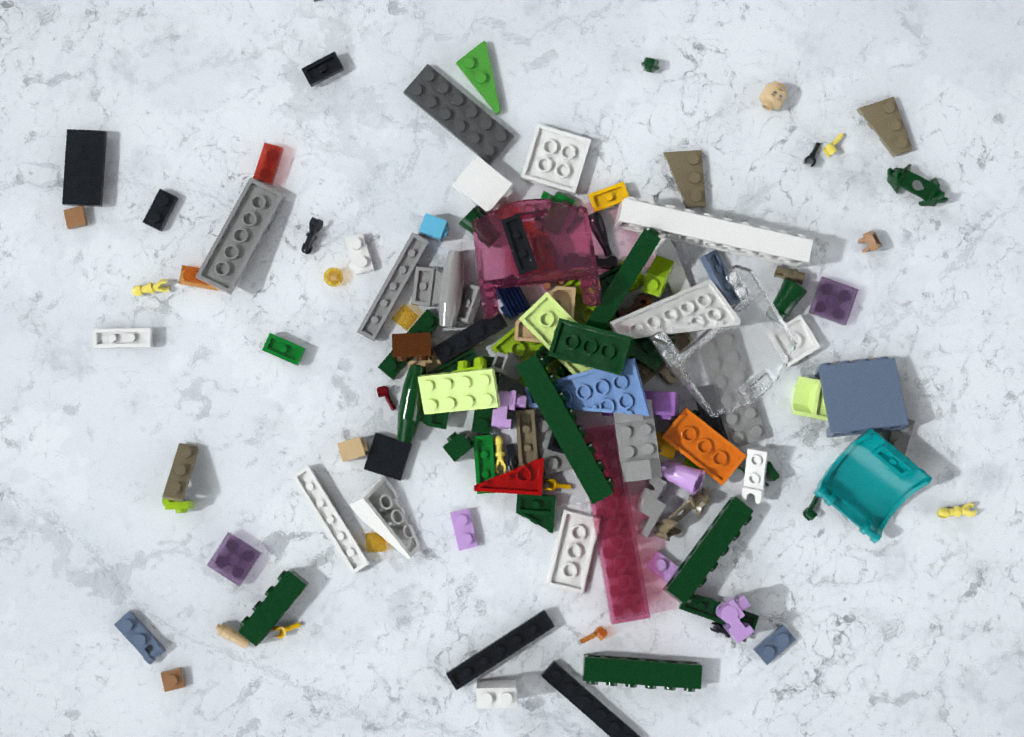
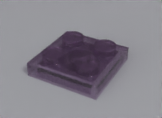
[808,276,859,326]
[207,532,262,586]

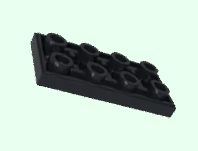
[62,129,107,207]

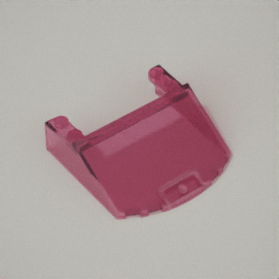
[472,199,601,319]

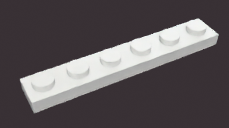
[292,465,370,574]

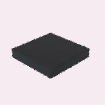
[364,432,412,481]

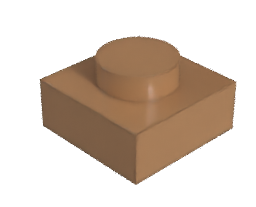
[161,667,186,692]

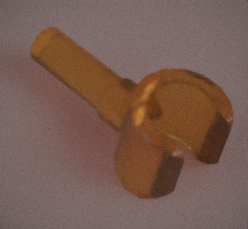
[580,626,607,643]

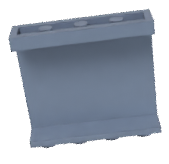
[815,356,909,438]

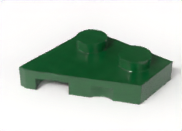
[516,494,556,533]

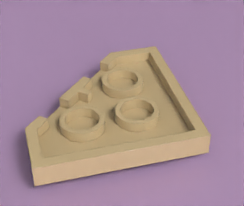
[514,286,576,343]

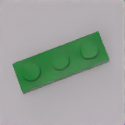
[473,435,495,494]

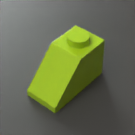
[641,255,675,297]

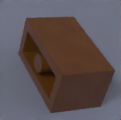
[392,332,432,362]

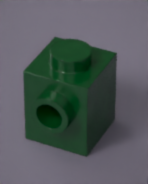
[443,432,473,462]

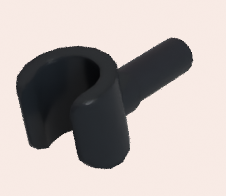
[803,142,820,167]

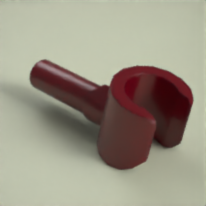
[377,386,396,411]

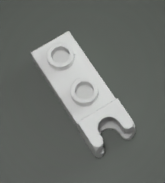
[741,447,769,504]

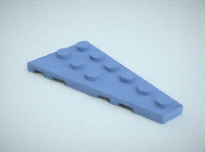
[524,358,651,416]

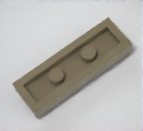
[515,408,538,466]
[163,443,199,503]

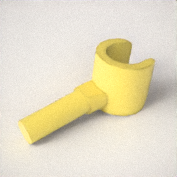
[823,133,844,157]

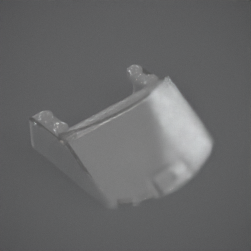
[649,265,797,418]

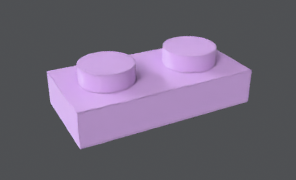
[450,508,478,551]
[645,551,679,583]

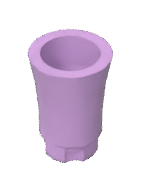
[661,459,705,495]

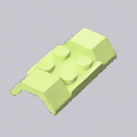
[791,376,828,421]

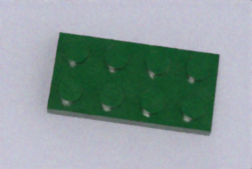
[548,318,634,376]

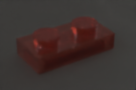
[253,142,284,185]

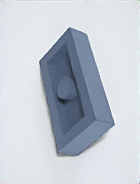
[753,624,796,665]

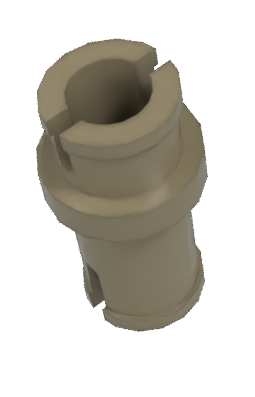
[774,265,805,285]

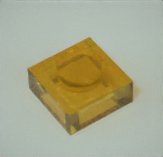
[365,532,387,553]

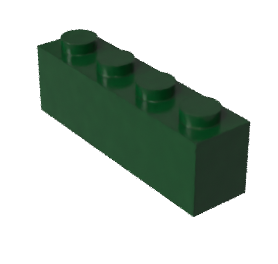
[238,569,309,646]

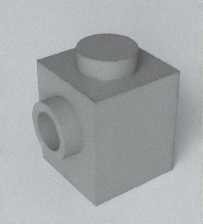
[491,352,523,380]

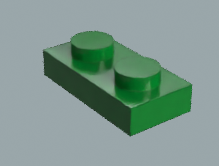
[262,333,306,366]

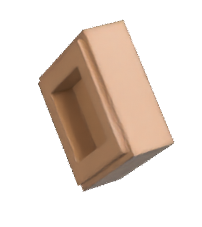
[63,206,88,230]

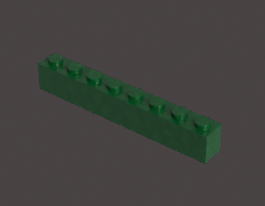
[516,354,616,504]

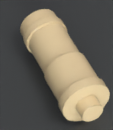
[215,622,250,649]

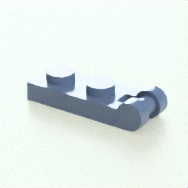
[114,610,166,665]

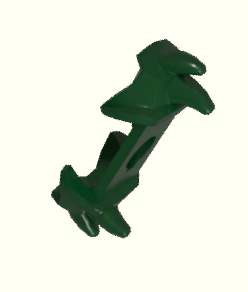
[887,164,949,207]

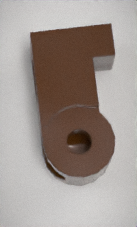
[615,294,652,318]

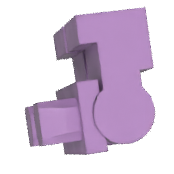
[491,390,527,430]
[716,594,755,643]

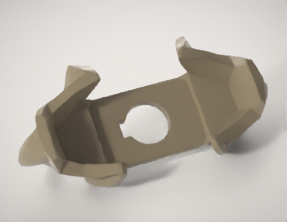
[654,488,710,541]

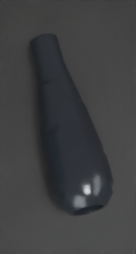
[587,212,613,257]

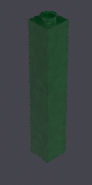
[585,227,661,330]

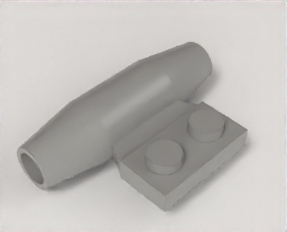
[411,250,465,329]

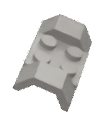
[614,399,662,482]

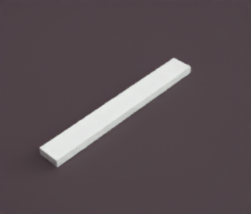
[638,194,710,340]

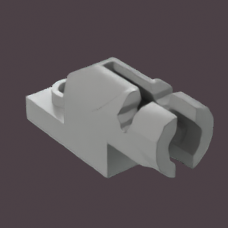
[635,478,668,538]

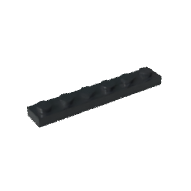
[446,609,555,690]
[541,660,641,737]

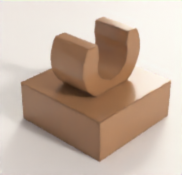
[857,230,883,252]

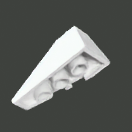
[350,476,421,559]

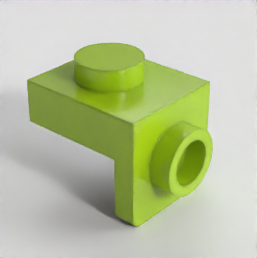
[162,496,193,513]

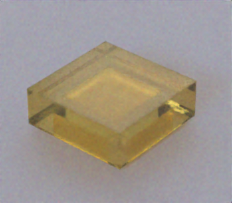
[392,304,419,331]

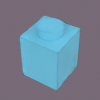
[419,213,450,242]

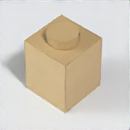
[337,437,369,462]

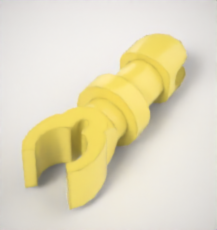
[132,279,170,296]
[493,435,508,473]
[937,503,977,519]

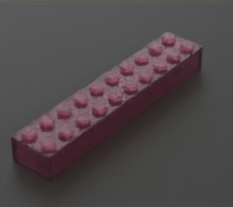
[584,424,650,624]

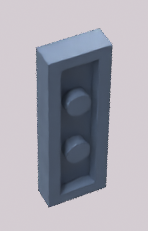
[700,249,743,306]

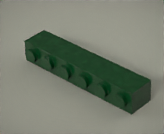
[663,496,754,605]
[582,654,702,692]

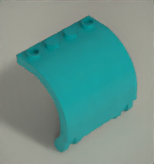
[813,428,932,544]

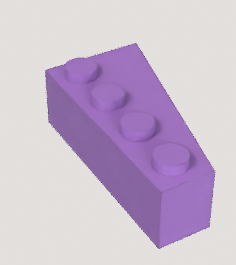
[602,390,680,420]

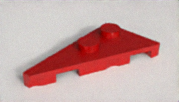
[474,458,544,496]

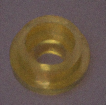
[324,268,343,287]

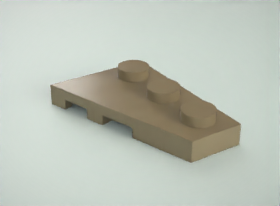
[857,97,913,157]
[663,150,706,208]

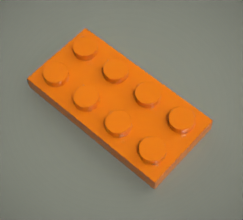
[661,407,747,485]

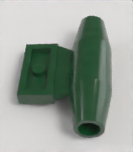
[397,364,449,443]

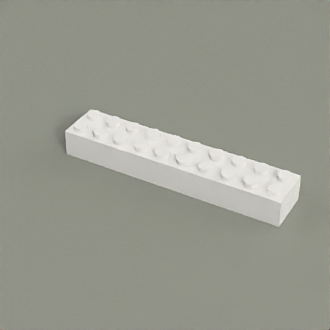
[614,197,813,268]

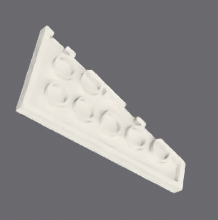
[610,279,741,339]

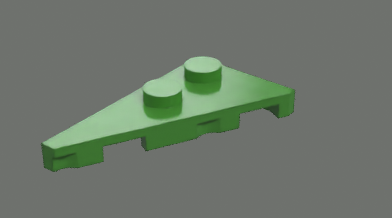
[456,41,500,115]

